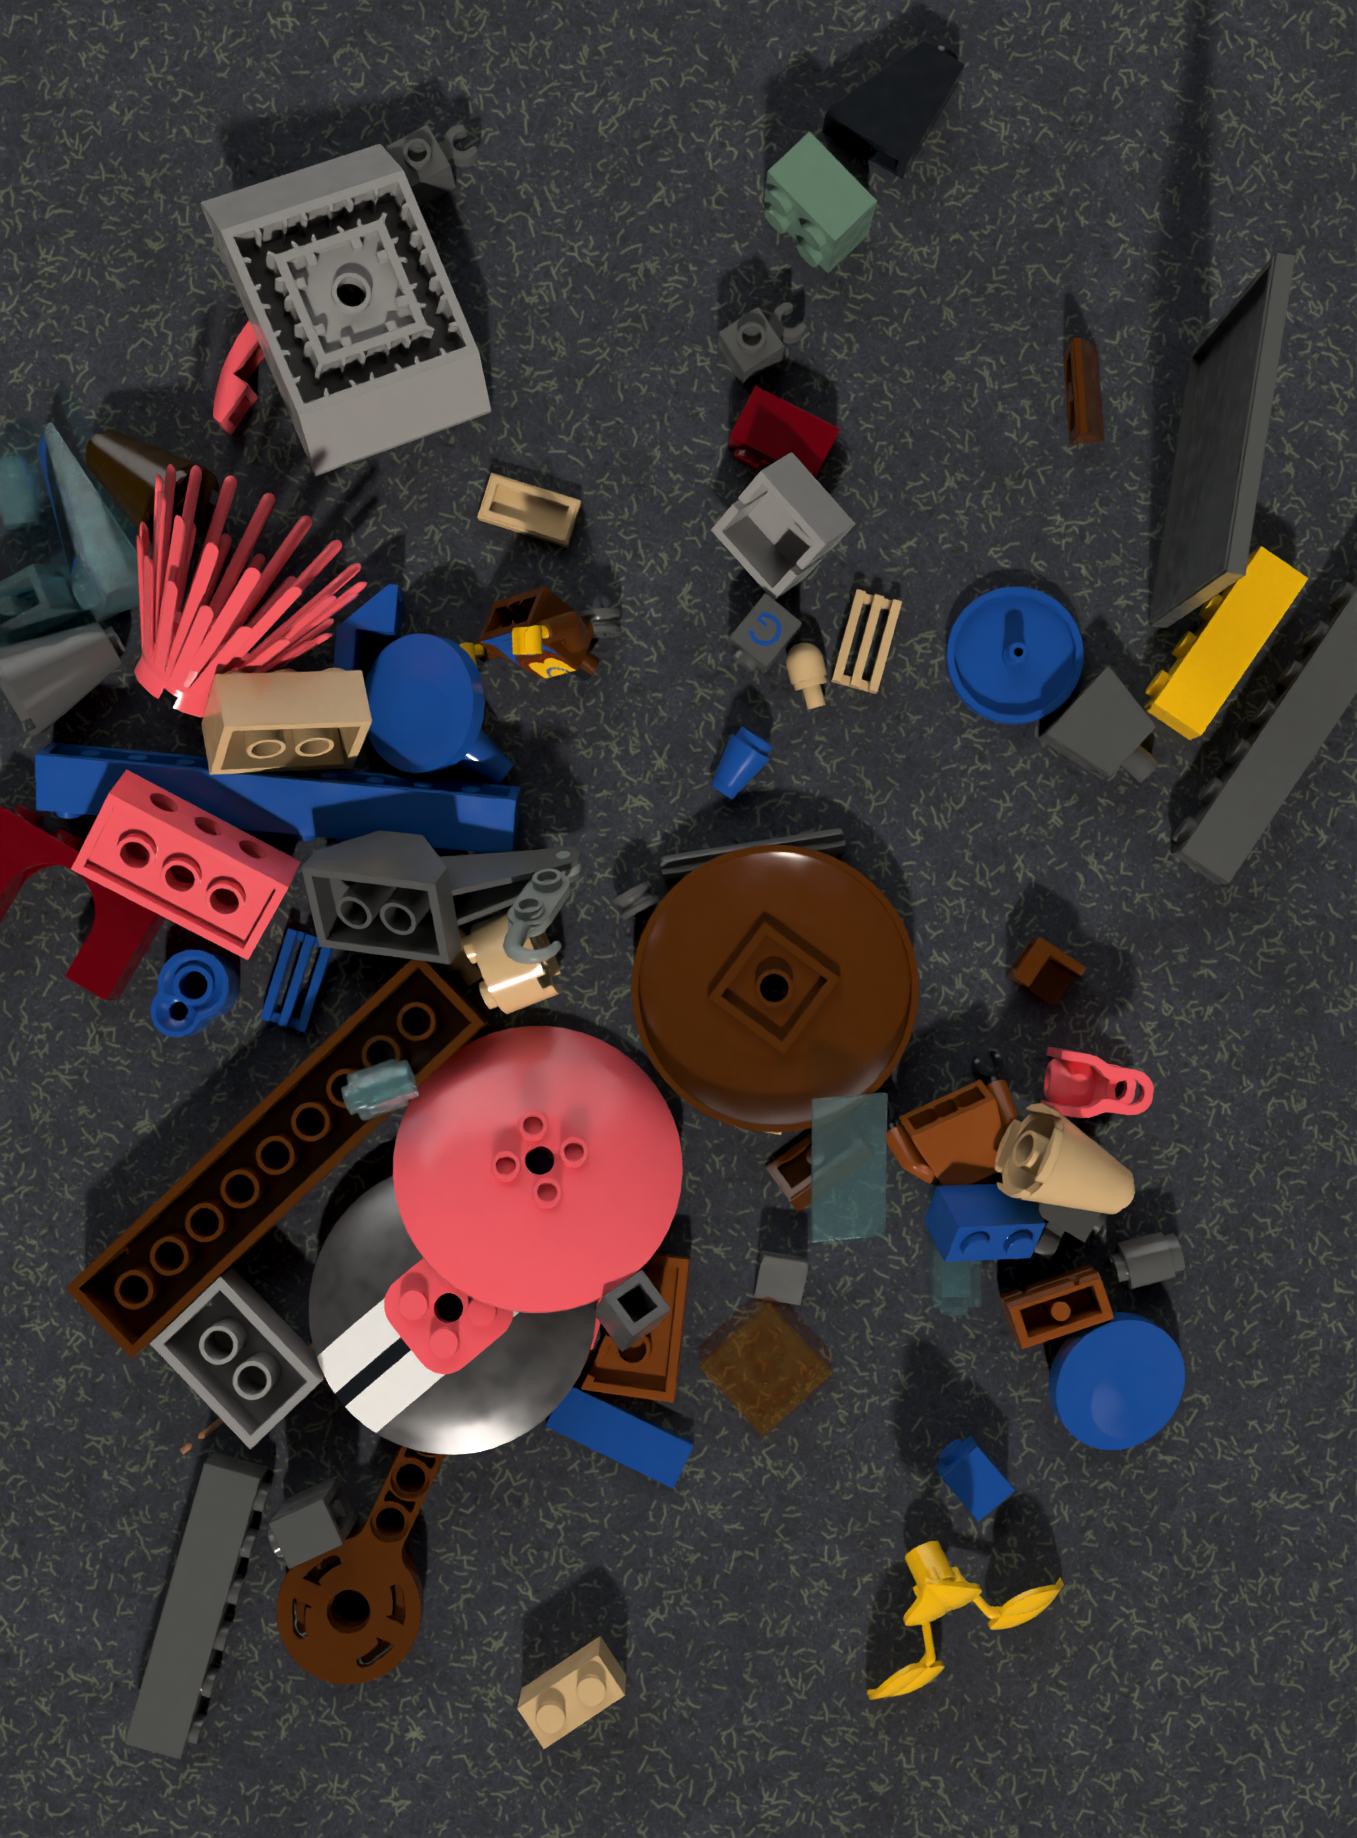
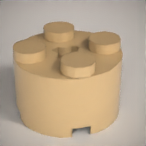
[462,911,563,1014]

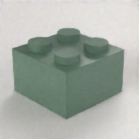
[763,131,877,273]

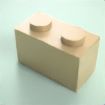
[517,1636,626,1749]

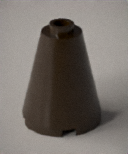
[85,429,219,551]

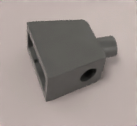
[1039,666,1160,783]

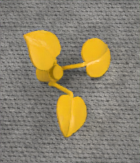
[867,1541,1064,1700]

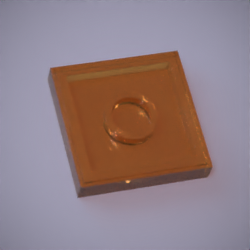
[699,1300,833,1437]

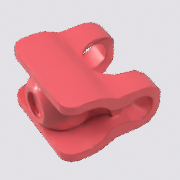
[1041,1047,1154,1118]

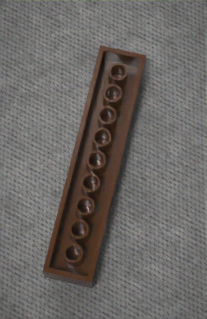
[65,959,490,1359]

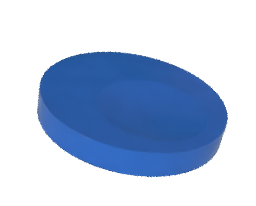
[945,587,1084,725]
[365,634,485,774]
[1048,1312,1185,1450]

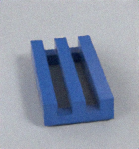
[260,928,334,1033]

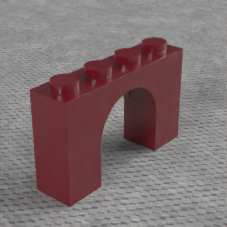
[0,803,166,1001]

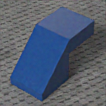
[333,584,404,671]

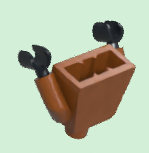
[866,1051,1019,1186]

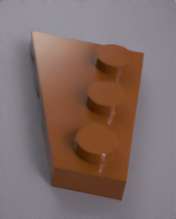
[581,1252,692,1403]

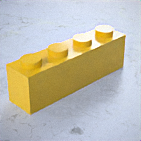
[1143,546,1309,740]

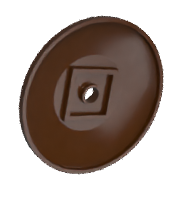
[631,845,919,1133]

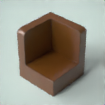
[1006,936,1087,1006]

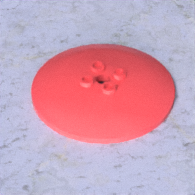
[393,1026,683,1313]

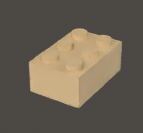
[201,668,372,775]

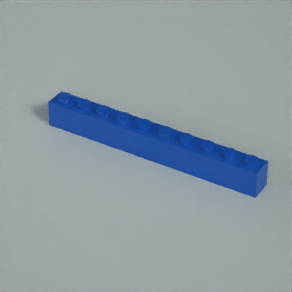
[35,742,521,855]

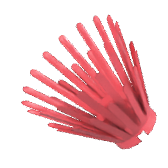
[134,464,368,717]

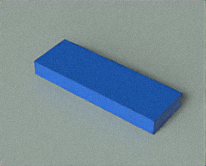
[545,1384,694,1489]

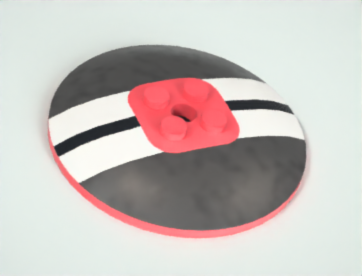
[309,1175,597,1455]

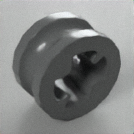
[578,608,622,639]
[612,880,660,921]

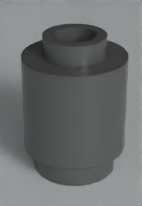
[1109,1231,1185,1289]

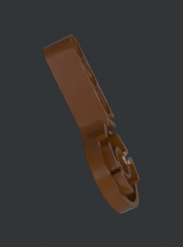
[276,1446,446,1685]

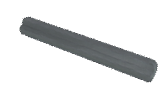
[660,828,846,881]

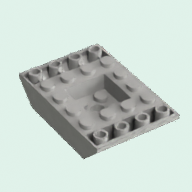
[201,144,491,476]

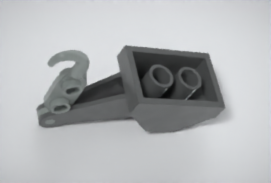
[301,830,582,965]

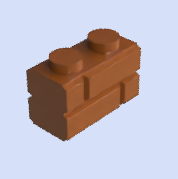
[999,1265,1114,1349]

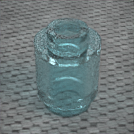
[0,456,45,529]
[342,1059,419,1121]

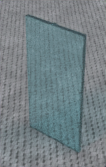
[811,1093,888,1243]

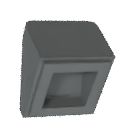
[754,1250,809,1305]

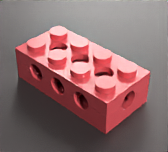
[71,769,301,960]

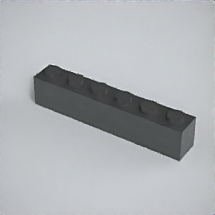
[125,1452,272,1760]

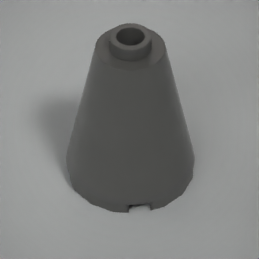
[0,622,126,739]

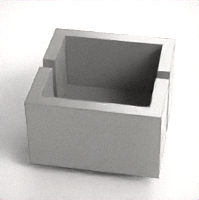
[711,452,855,600]

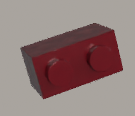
[728,386,840,480]

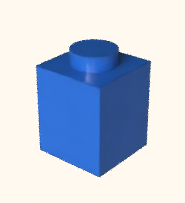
[935,1436,1015,1522]

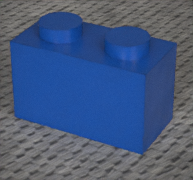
[924,1184,1046,1262]

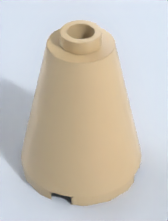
[995,1103,1135,1214]

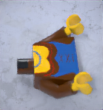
[460,586,599,681]

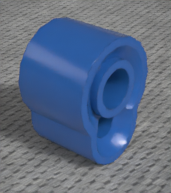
[150,950,240,1037]

